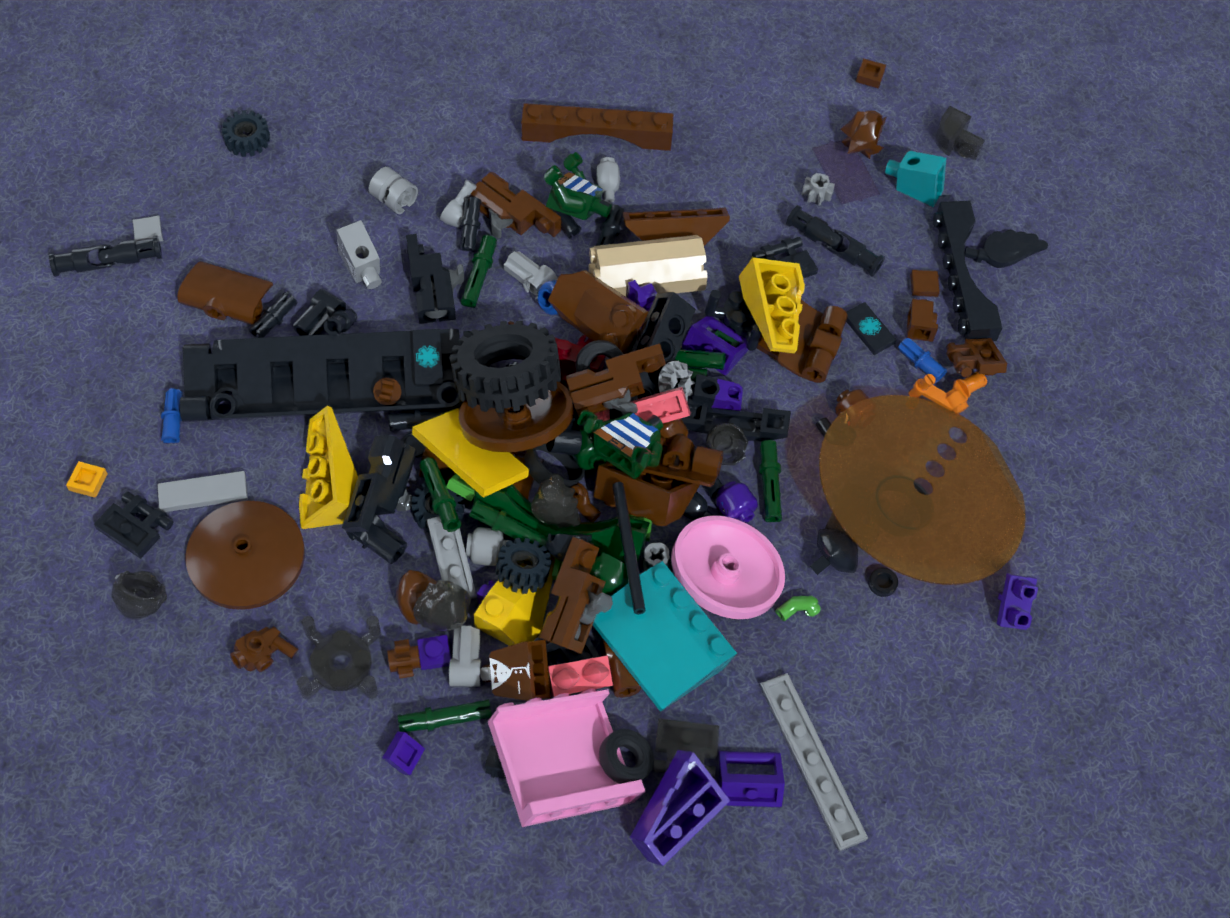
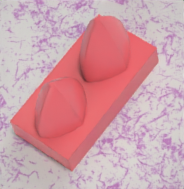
[548,655,613,697]

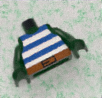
[544,152,612,220]
[577,410,663,479]

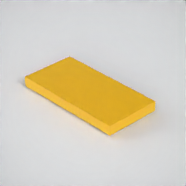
[412,408,529,498]

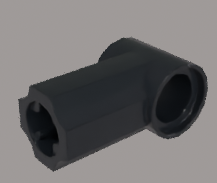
[293,289,346,336]
[546,421,582,455]
[346,514,407,564]

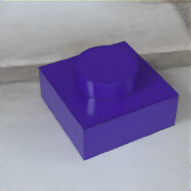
[417,635,450,670]
[382,731,425,776]

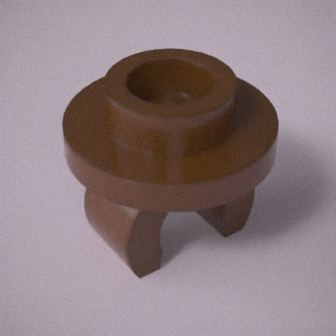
[373,378,402,405]

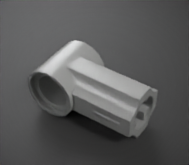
[504,251,558,300]
[449,626,481,687]

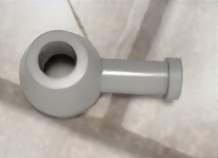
[440,179,477,228]

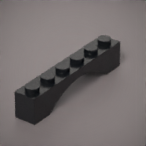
[933,200,1003,341]

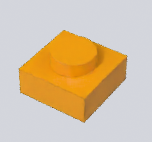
[66,461,108,498]

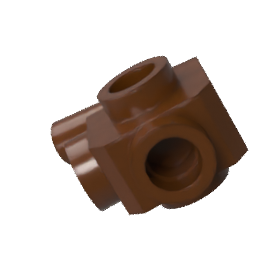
[230,626,299,672]

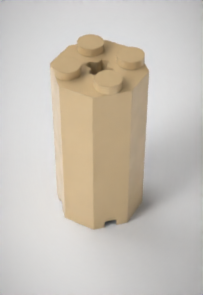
[589,235,707,297]

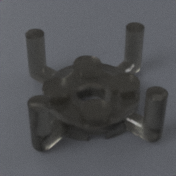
[297,616,381,699]

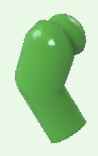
[775,596,821,621]

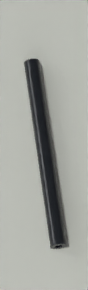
[612,482,646,614]

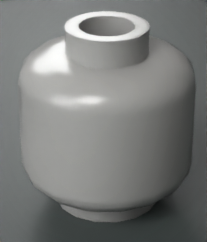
[466,527,509,566]

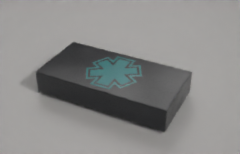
[846,302,897,355]
[412,329,443,386]

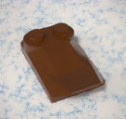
[548,270,649,355]

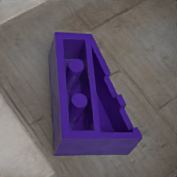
[629,750,730,866]

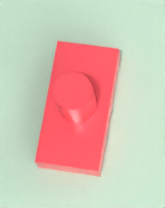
[631,387,690,423]

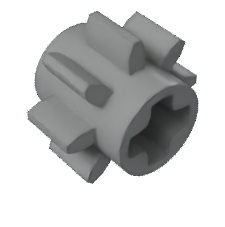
[802,173,835,205]

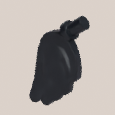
[964,230,1048,268]

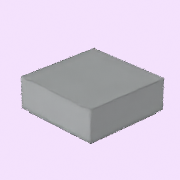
[133,216,163,241]

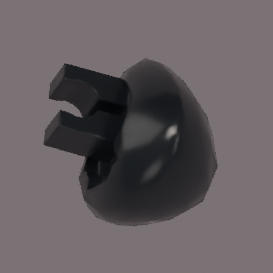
[810,528,858,575]

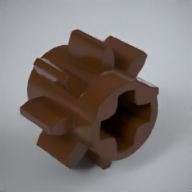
[387,639,421,679]

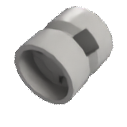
[368,167,418,214]

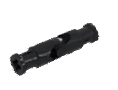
[786,205,885,277]
[49,235,162,277]

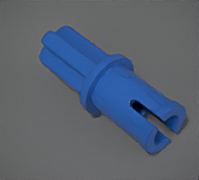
[898,338,947,383]
[161,388,183,443]

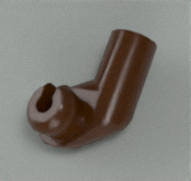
[568,483,601,522]

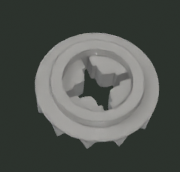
[658,361,695,401]

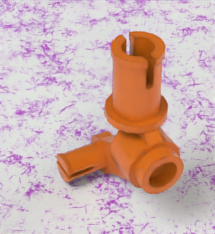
[909,371,987,416]

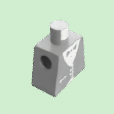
[337,220,382,289]

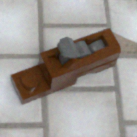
[469,172,561,238]
[566,343,666,417]
[539,537,613,654]

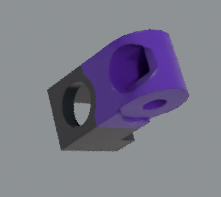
[690,374,743,411]

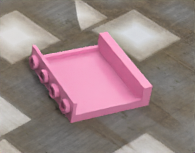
[488,689,645,827]

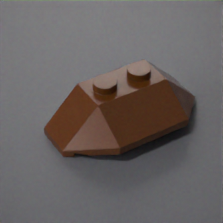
[623,207,730,246]

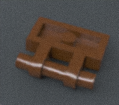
[946,338,1007,377]

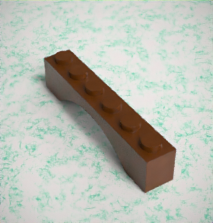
[522,103,673,151]

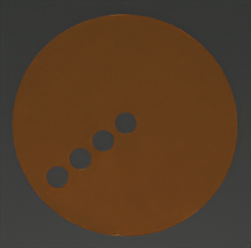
[819,395,1026,585]

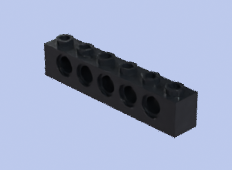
[609,292,696,420]

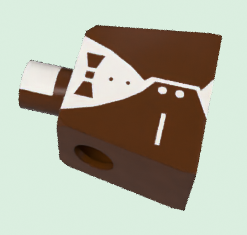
[480,640,550,701]

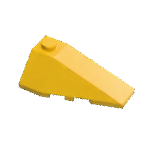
[739,258,805,353]
[299,406,358,529]
[474,554,555,646]

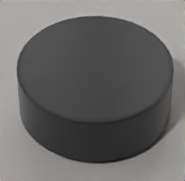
[868,568,898,597]

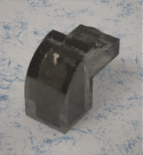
[936,106,985,161]

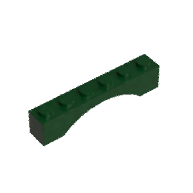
[473,484,650,564]

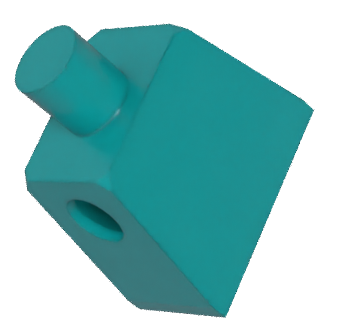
[885,151,946,207]

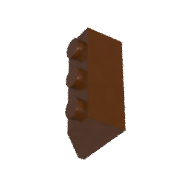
[594,462,700,526]

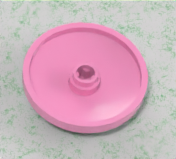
[671,516,785,619]

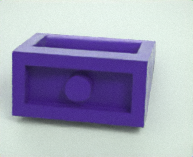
[682,316,748,375]
[719,751,785,807]

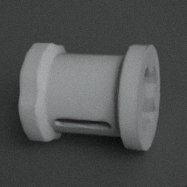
[643,543,670,571]

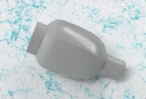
[596,157,620,202]

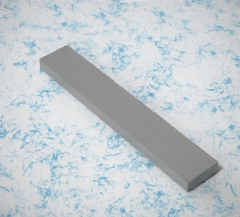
[760,673,868,852]

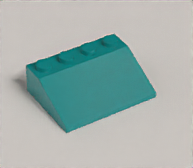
[593,561,737,712]

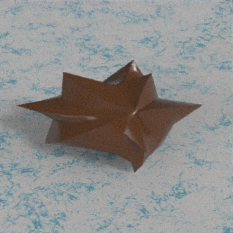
[840,110,887,159]

